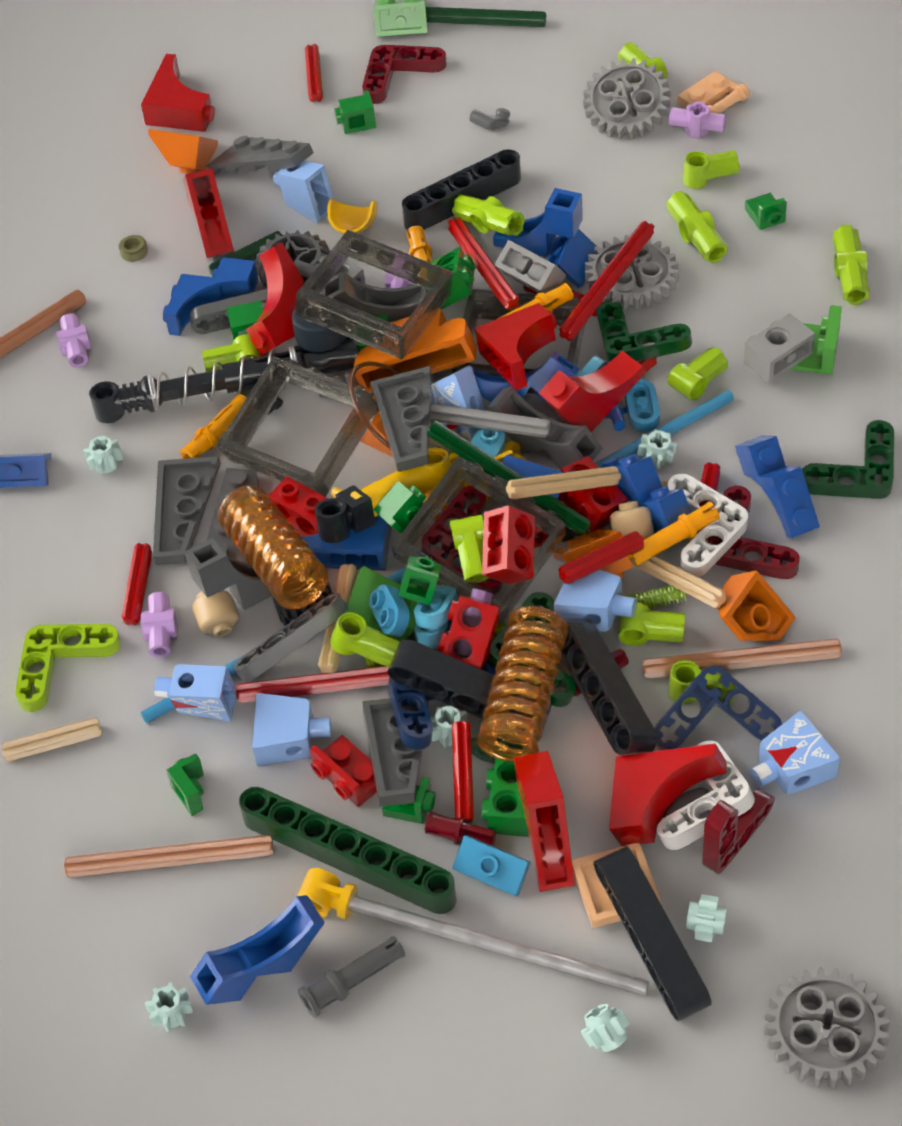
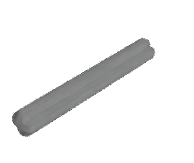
[430,404,550,438]

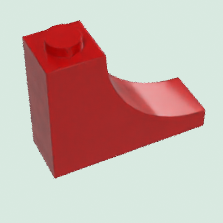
[141,53,215,132]
[183,168,234,258]
[246,242,313,355]
[474,303,557,391]
[539,351,647,432]
[609,743,727,846]
[513,750,575,892]

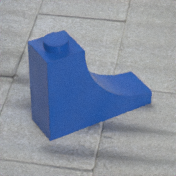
[288,515,392,571]

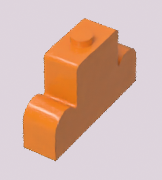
[354,307,477,395]

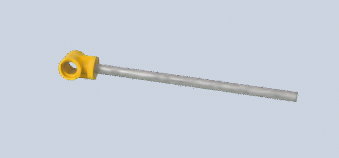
[297,868,649,995]

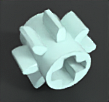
[637,429,677,469]
[83,436,123,474]
[431,706,467,748]
[686,894,727,943]
[145,982,193,1032]
[581,1004,630,1052]

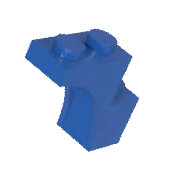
[493,188,583,258]
[163,257,259,336]
[471,352,580,405]
[735,435,820,538]
[602,454,692,534]
[190,895,325,1005]

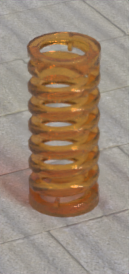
[217,486,328,609]
[477,606,568,762]

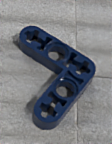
[654,666,782,749]
[388,677,436,750]

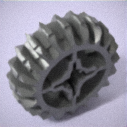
[256,230,332,287]

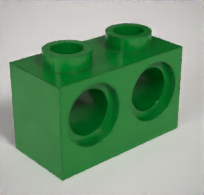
[426,247,476,310]
[482,756,529,837]

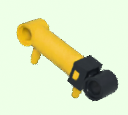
[315,447,452,543]

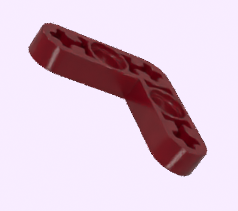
[362,45,447,104]
[421,485,503,595]
[707,485,800,579]
[702,788,775,874]

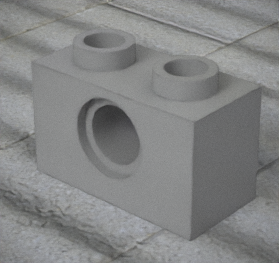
[744,314,815,383]

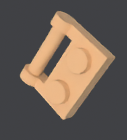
[677,70,750,114]

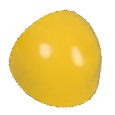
[327,199,378,234]

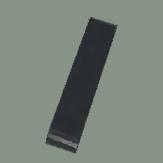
[402,149,521,231]
[552,618,657,755]
[388,640,552,739]
[593,846,712,1022]

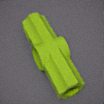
[666,191,728,264]
[452,195,525,236]
[832,225,870,305]

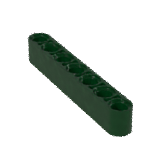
[239,786,457,914]

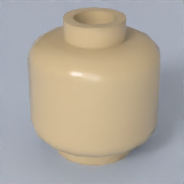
[610,501,654,539]
[192,590,239,637]

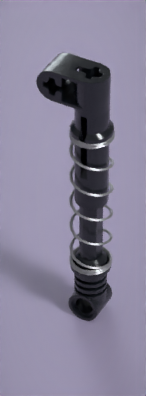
[89,320,357,423]

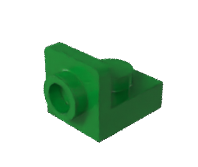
[745,192,787,230]
[166,753,204,816]
[382,777,436,824]

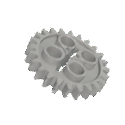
[583,58,671,140]
[585,235,679,310]
[764,967,890,1089]

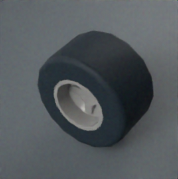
[292,298,348,352]

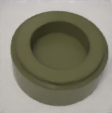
[119,235,148,262]

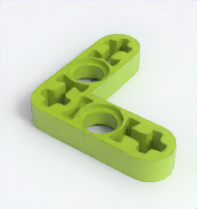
[15,624,121,712]

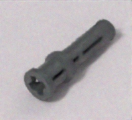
[298,936,405,1018]

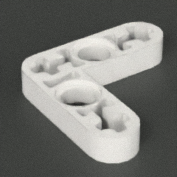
[668,474,748,577]
[657,740,755,850]

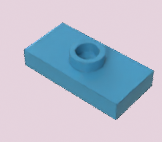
[452,835,531,896]

